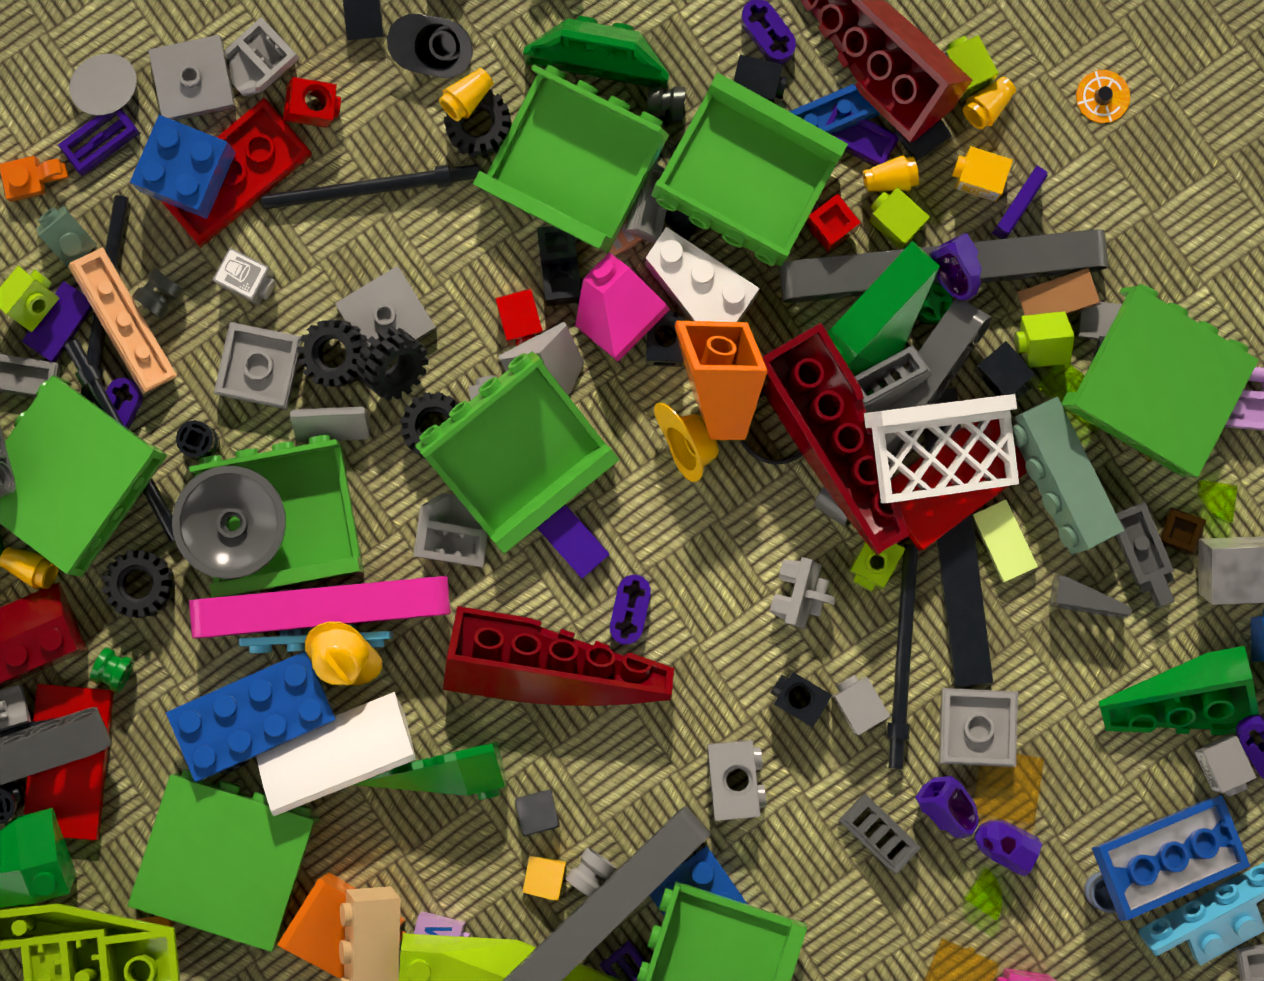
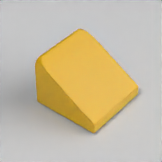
[523,855,566,901]

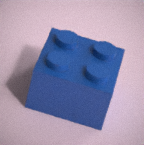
[130,115,236,219]

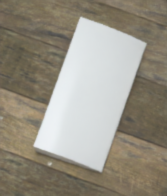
[256,692,416,816]

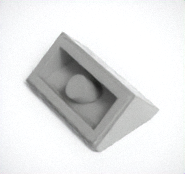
[290,407,370,442]

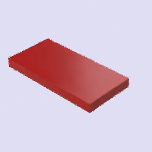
[160,97,313,248]
[890,419,1027,551]
[24,684,114,840]

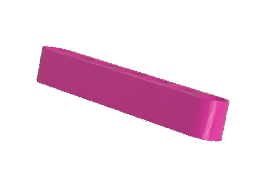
[189,576,451,639]

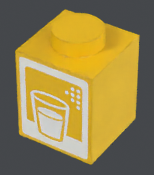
[952,146,1013,202]

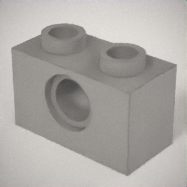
[707,740,766,821]

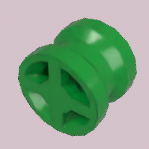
[917,284,953,325]
[89,647,135,693]

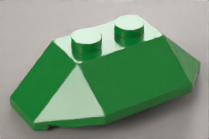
[523,16,669,89]

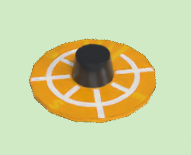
[1076,70,1131,123]

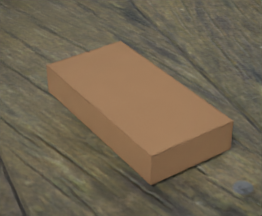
[1017,268,1101,316]

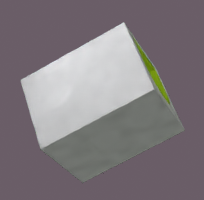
[1198,536,1264,605]

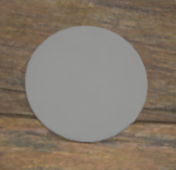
[69,54,137,115]

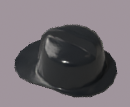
[387,14,473,78]

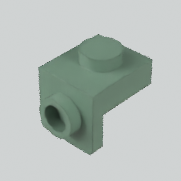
[36,205,97,268]

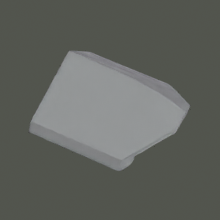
[225,17,300,96]
[499,322,584,395]
[413,493,488,567]

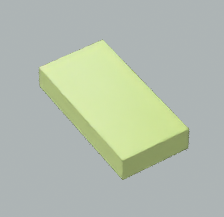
[972,500,1038,583]

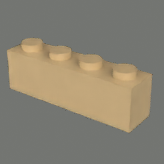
[339,886,401,981]

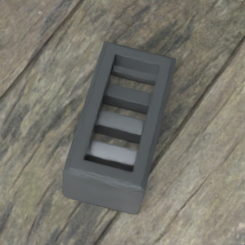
[854,345,932,413]
[1049,575,1132,618]
[838,793,921,874]

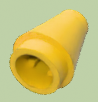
[439,68,494,121]
[963,77,1016,129]
[863,155,919,192]
[0,547,59,589]

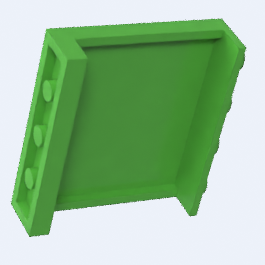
[473,64,669,254]
[651,72,848,266]
[1061,284,1259,478]
[415,351,620,554]
[0,375,168,577]
[189,435,364,598]
[127,769,319,952]
[636,881,807,981]

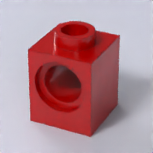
[283,77,341,128]
[805,194,861,253]
[495,289,543,346]

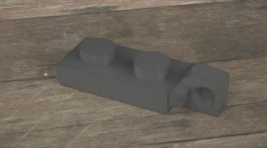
[1116,502,1175,608]

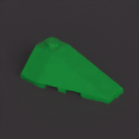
[827,241,940,396]
[1099,646,1260,735]
[353,741,507,800]
[0,808,76,908]

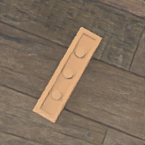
[68,248,177,395]

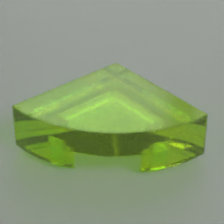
[1197,480,1238,523]
[964,867,1002,921]

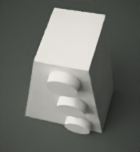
[646,227,759,322]

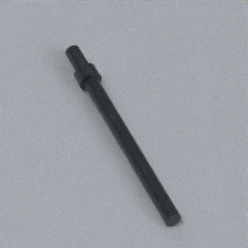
[262,164,480,210]
[80,195,129,404]
[64,339,175,543]
[887,544,918,769]

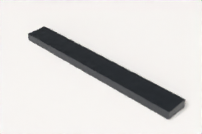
[923,388,993,687]

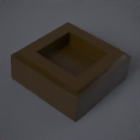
[1159,507,1206,556]

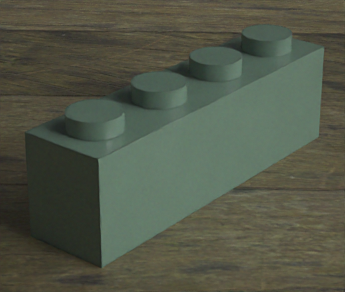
[1011,396,1124,555]

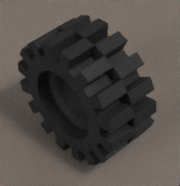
[444,89,512,158]
[297,320,368,387]
[356,327,429,400]
[400,392,459,459]
[102,550,175,618]

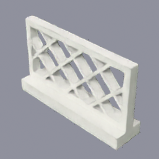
[864,394,1019,503]

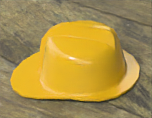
[654,403,719,482]
[305,622,382,686]

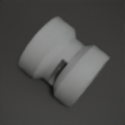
[565,847,617,897]

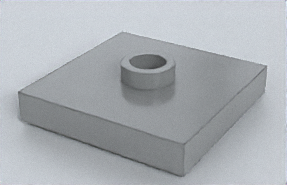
[148,35,236,121]
[335,266,437,347]
[214,322,303,410]
[939,688,1018,767]

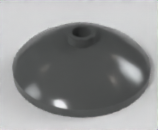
[172,466,286,579]

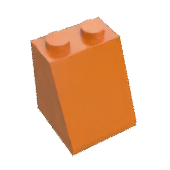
[675,321,767,440]
[277,872,406,978]

